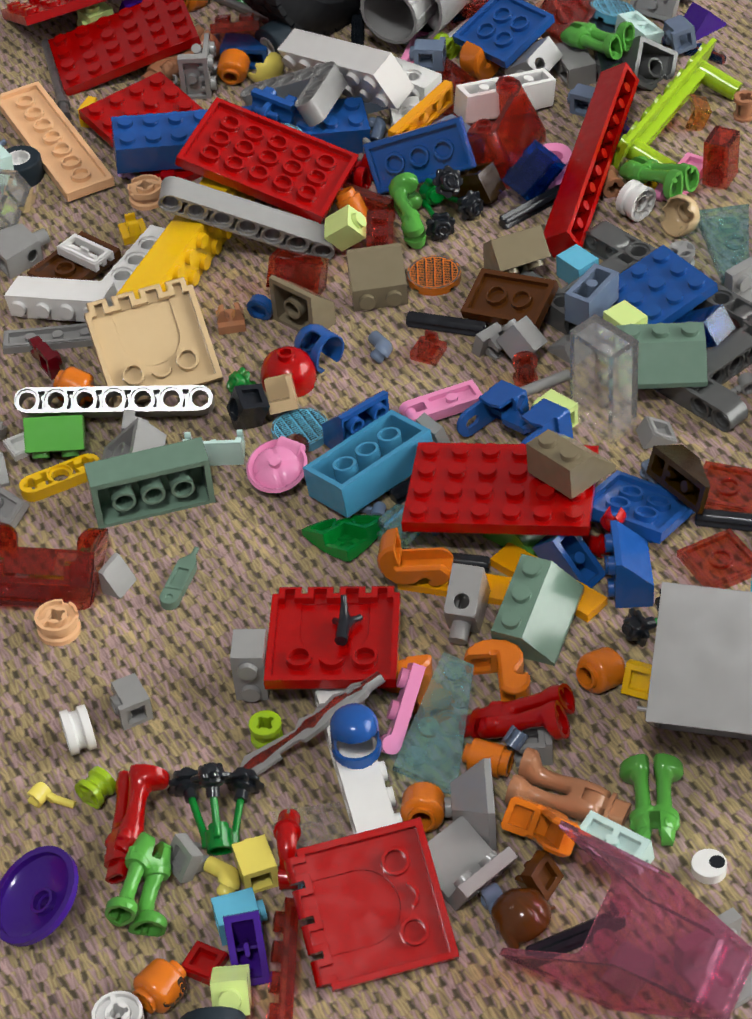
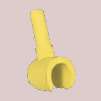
[27,782,76,809]

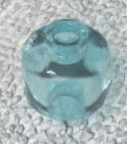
[377,504,421,548]

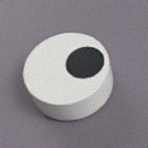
[691,849,727,884]

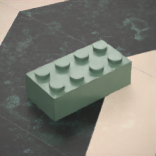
[84,437,216,529]

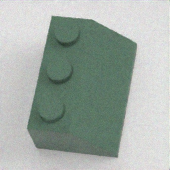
[616,322,708,390]
[491,554,584,666]

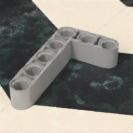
[240,61,347,127]

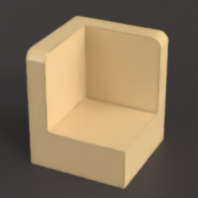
[264,373,299,415]

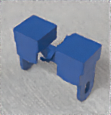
[457,380,573,444]

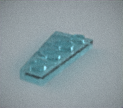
[699,204,750,284]
[392,652,474,795]

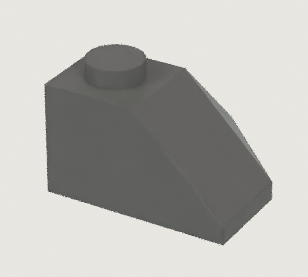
[622,36,678,91]

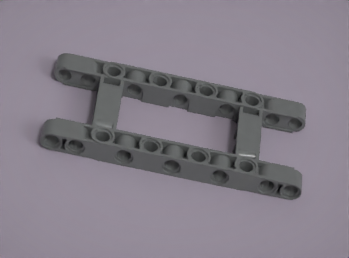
[521,221,752,432]

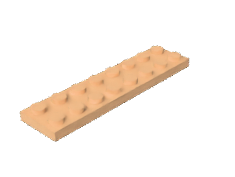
[0,81,115,202]

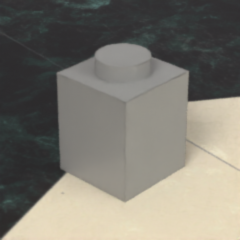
[496,315,548,367]

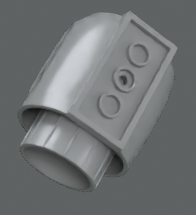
[359,0,470,45]

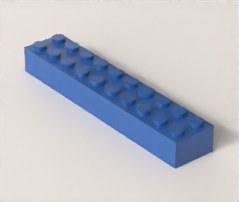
[111,97,370,174]

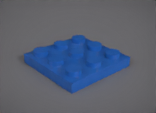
[452,0,555,69]
[613,245,718,324]
[591,470,695,544]

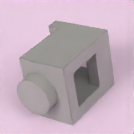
[109,673,154,730]

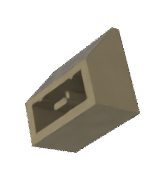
[483,225,551,274]

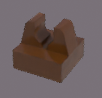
[515,850,564,901]

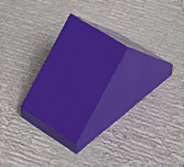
[684,2,726,41]
[223,910,271,986]

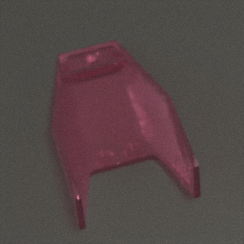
[499,820,752,1019]

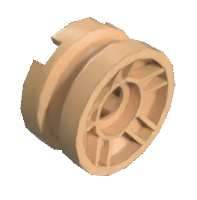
[127,174,162,211]
[34,599,81,646]

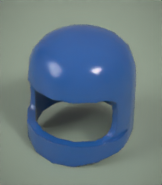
[294,324,344,373]
[330,703,382,769]

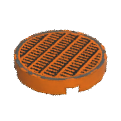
[407,255,461,296]

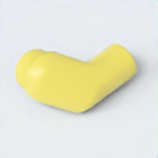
[203,856,240,896]

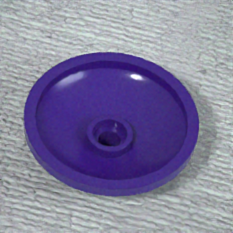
[0,846,79,947]

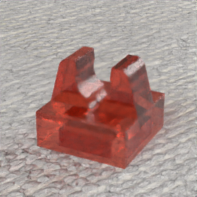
[410,330,447,366]

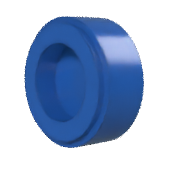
[246,294,273,320]

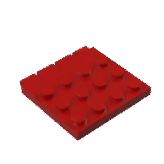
[263,586,401,689]
[284,817,460,992]

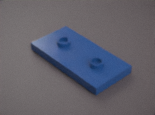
[363,116,477,195]

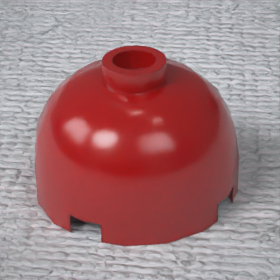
[260,346,317,398]

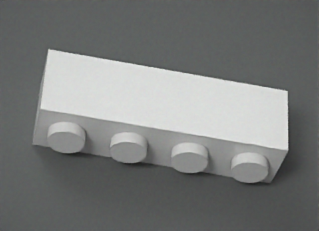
[453,68,556,124]
[4,276,117,322]

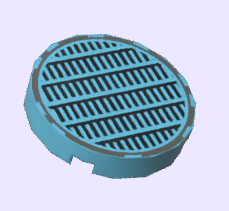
[589,0,637,25]
[271,408,327,453]

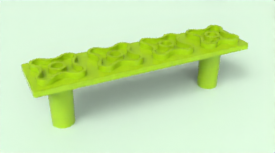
[611,37,743,172]

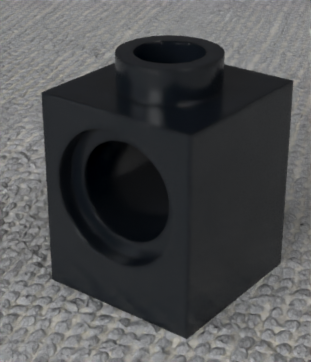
[226,383,270,430]

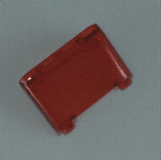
[467,76,546,189]
[0,523,108,610]

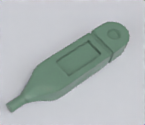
[159,546,199,610]

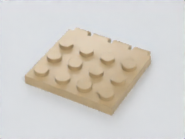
[84,277,223,408]

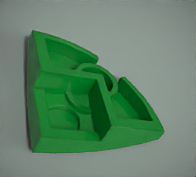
[301,515,387,562]

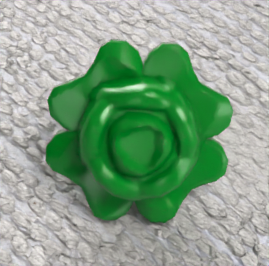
[226,367,256,394]

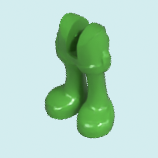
[560,21,635,60]
[619,156,700,201]
[388,172,426,249]
[619,753,684,846]
[105,832,172,937]

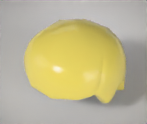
[248,52,284,83]

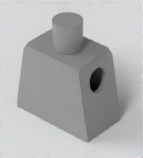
[504,36,563,75]
[0,224,50,280]
[444,563,491,645]

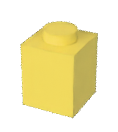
[231,834,279,894]

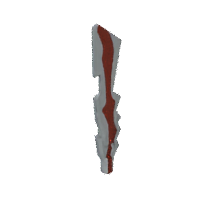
[240,671,386,776]

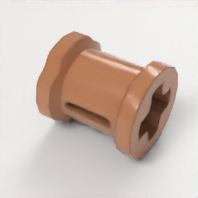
[733,90,752,123]
[602,165,625,198]

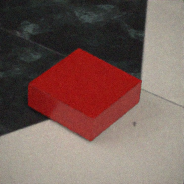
[181,940,229,986]

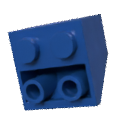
[322,390,389,449]
[604,520,654,608]

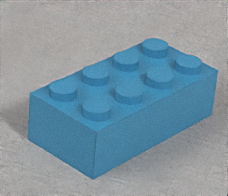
[303,410,433,518]

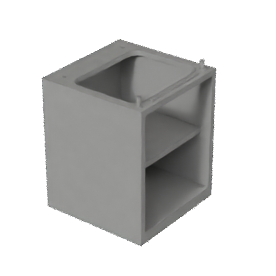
[637,582,752,740]

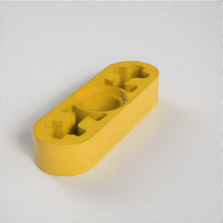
[19,453,100,502]

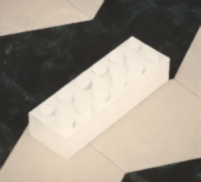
[277,28,415,109]

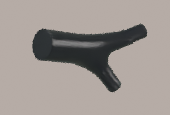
[332,595,363,646]

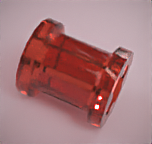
[512,351,538,387]

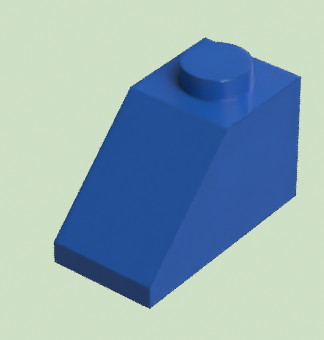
[220,33,268,69]
[532,535,605,588]

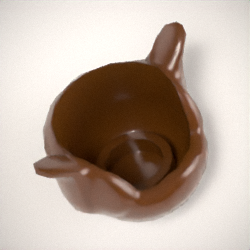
[491,887,556,961]

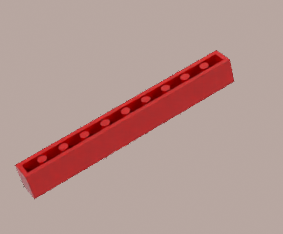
[543,62,639,258]

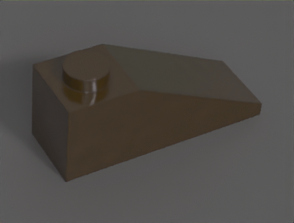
[433,162,506,205]
[646,444,710,514]

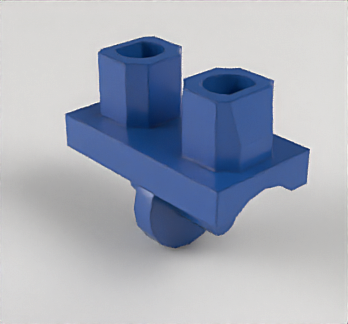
[251,86,297,125]

